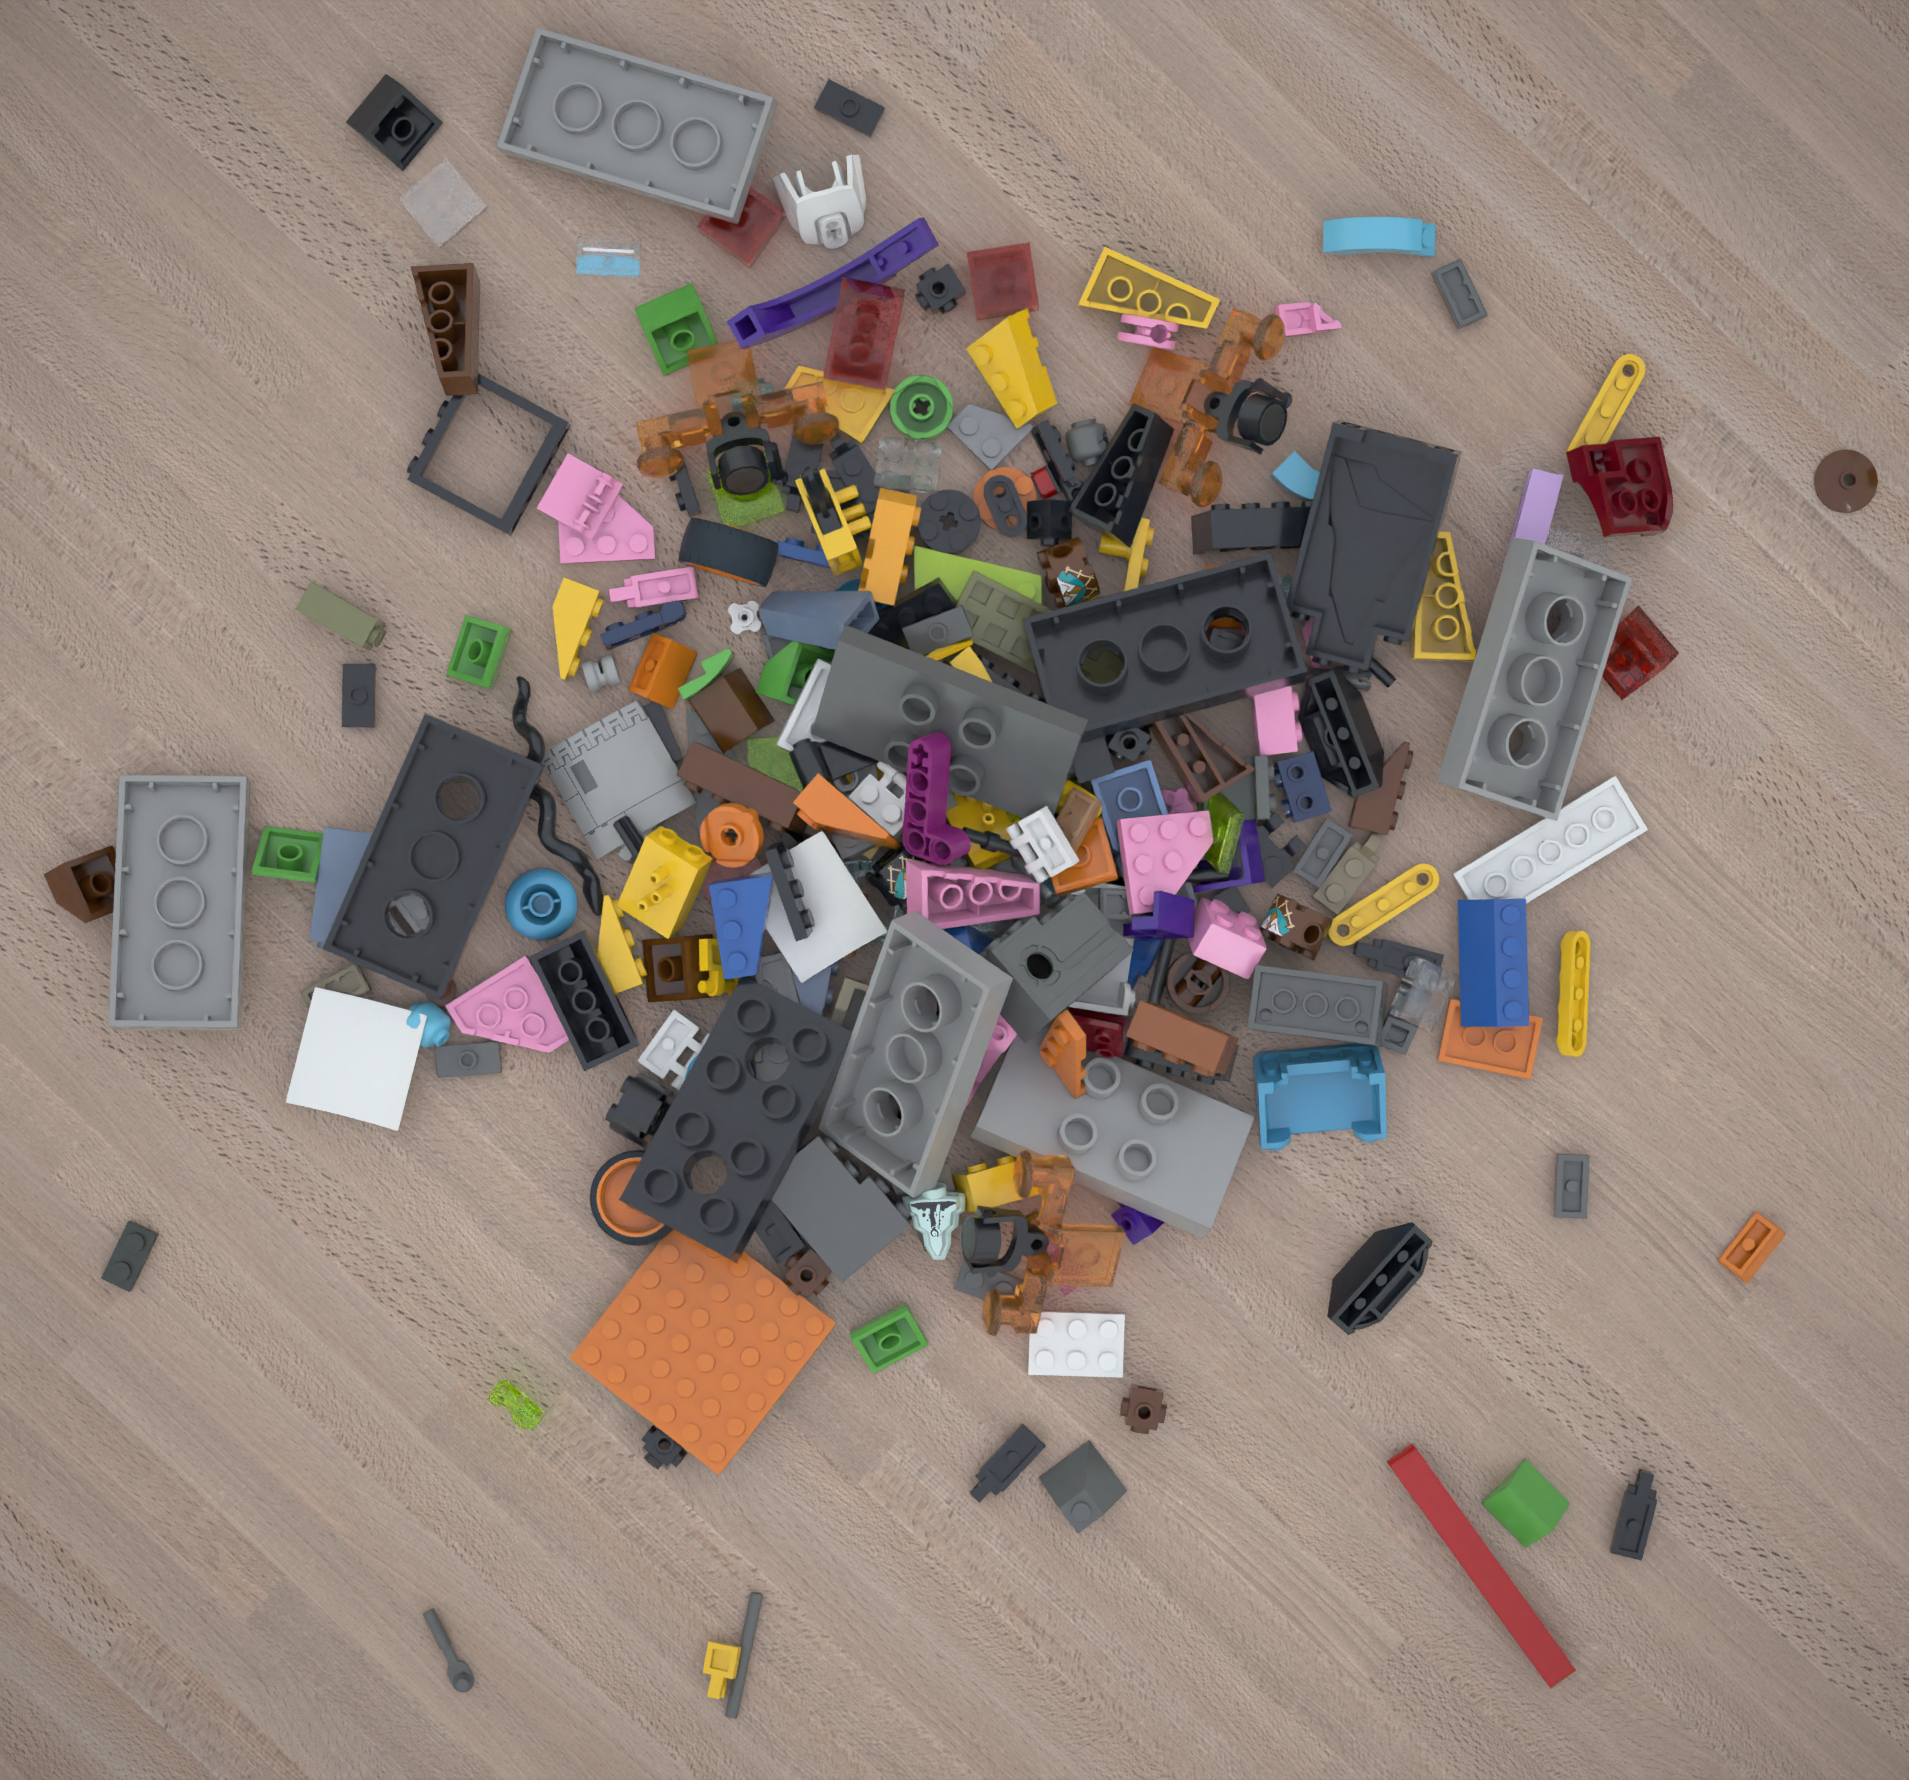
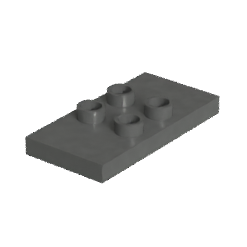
[811,625,1088,818]

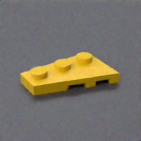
[782,366,895,444]

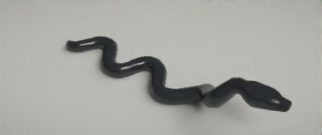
[512,676,604,916]

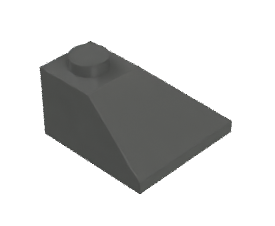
[1039,1440,1127,1533]

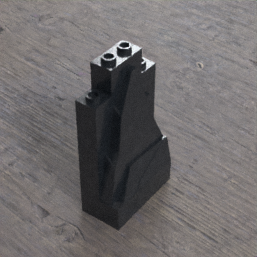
[1286,420,1462,674]

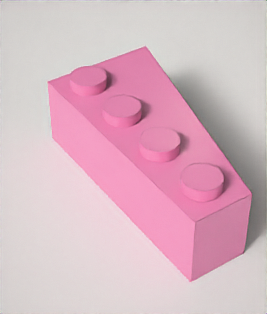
[1241,624,1302,756]

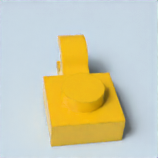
[703,1641,741,1699]

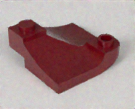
[1566,437,1673,537]

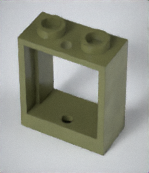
[295,582,386,650]

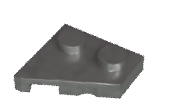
[948,404,1034,471]

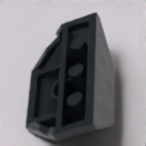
[1298,668,1384,798]
[1327,1222,1433,1335]

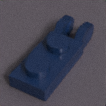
[600,600,687,650]

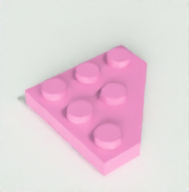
[555,468,656,564]
[1116,810,1214,916]
[445,955,569,1053]

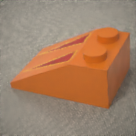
[793,773,901,850]

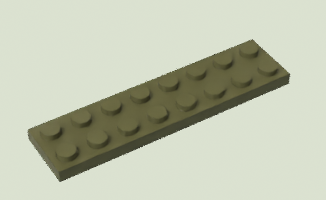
[956,570,1152,732]

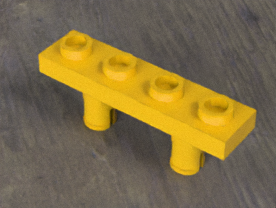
[1090,518,1154,600]

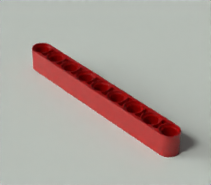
[1387,1443,1576,1689]

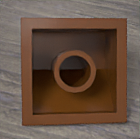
[642,934,718,1002]

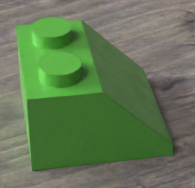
[634,283,721,376]

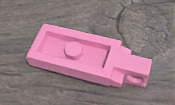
[609,567,699,608]

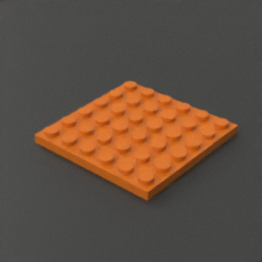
[569,1230,837,1476]

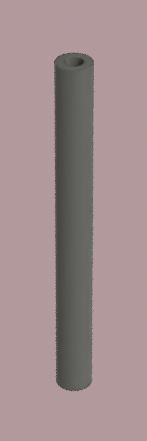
[725,1592,763,1718]

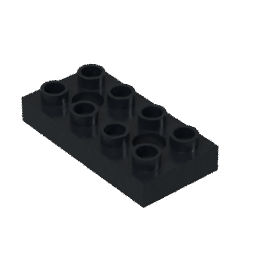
[1023,552,1307,742]
[322,714,545,1000]
[619,976,852,1264]

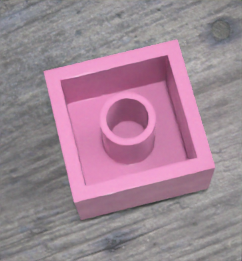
[1187,897,1267,979]

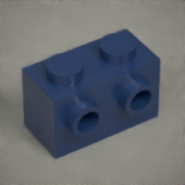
[1274,751,1332,823]

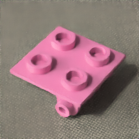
[537,453,623,539]

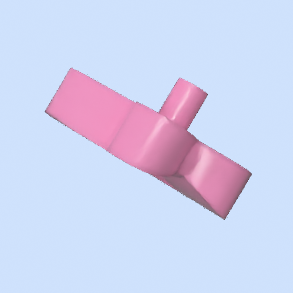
[1161,787,1197,814]

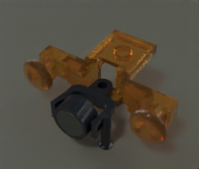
[1129,308,1292,507]
[636,340,839,495]
[961,1150,1126,1336]

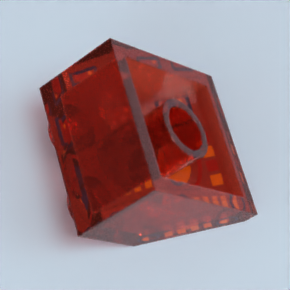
[1602,605,1679,700]

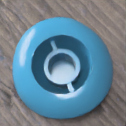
[505,868,578,941]

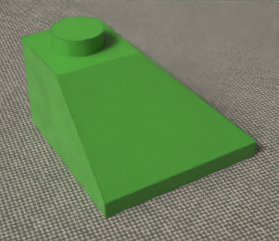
[755,641,834,706]

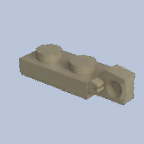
[1312,833,1383,915]

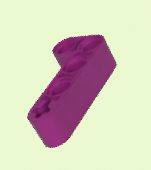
[902,730,971,865]

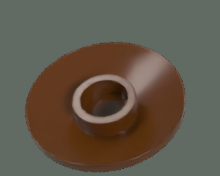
[1814,450,1878,513]

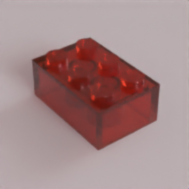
[823,277,905,391]

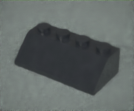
[530,930,640,1071]

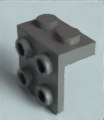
[1203,755,1276,822]

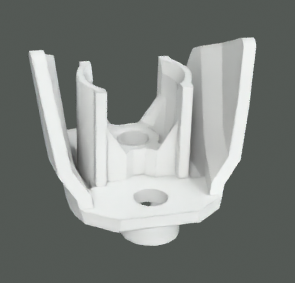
[772,154,866,249]

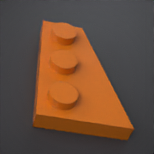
[1039,1010,1086,1099]

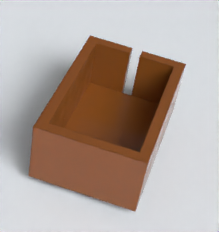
[1126,1000,1239,1077]

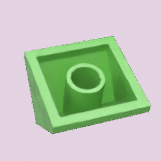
[446,615,513,690]
[252,826,323,883]
[850,1301,928,1374]
[1481,1459,1570,1548]

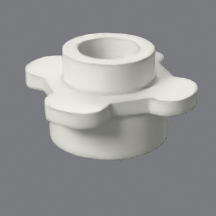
[728,601,761,634]

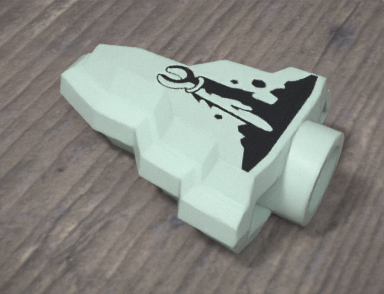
[902,1182,966,1260]

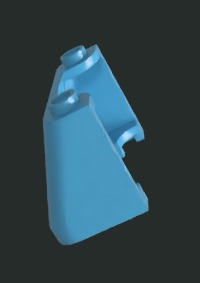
[1253,1044,1387,1151]

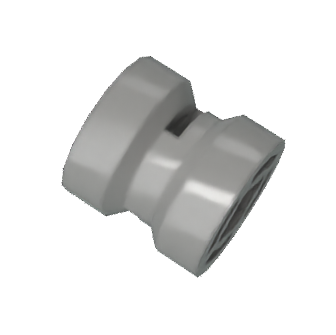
[582,654,621,693]

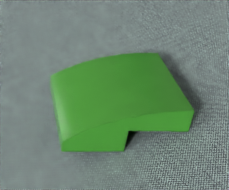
[678,648,734,702]

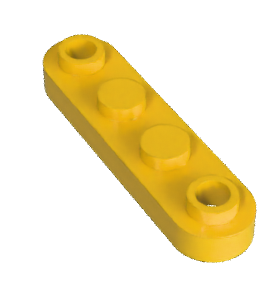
[1566,354,1646,461]
[1327,863,1439,946]
[1556,930,1591,1057]

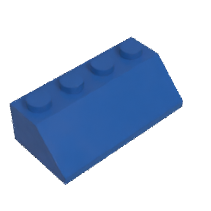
[1457,898,1529,1027]

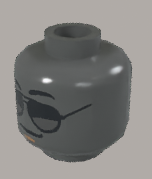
[1066,419,1109,467]

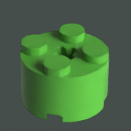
[890,375,953,442]

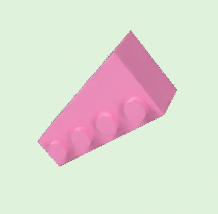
[906,860,1040,929]

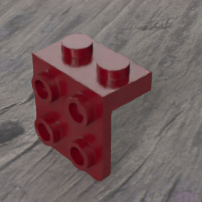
[1060,1007,1132,1058]

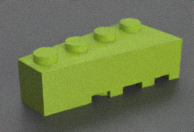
[914,546,1042,604]

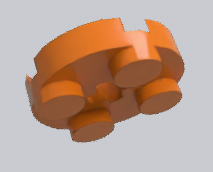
[973,467,1037,530]
[700,803,764,868]

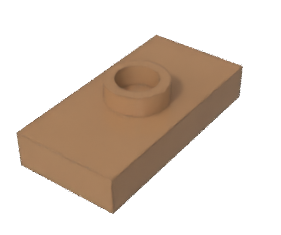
[1056,787,1103,854]

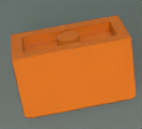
[628,632,697,709]

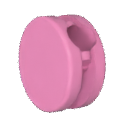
[1117,314,1179,350]

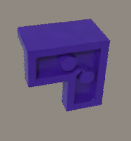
[1193,819,1265,893]
[1123,891,1195,941]

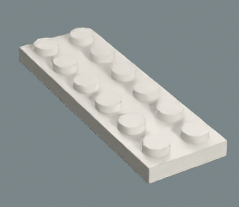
[1452,776,1648,904]

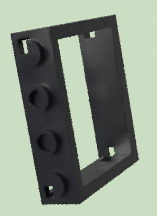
[407,373,571,536]

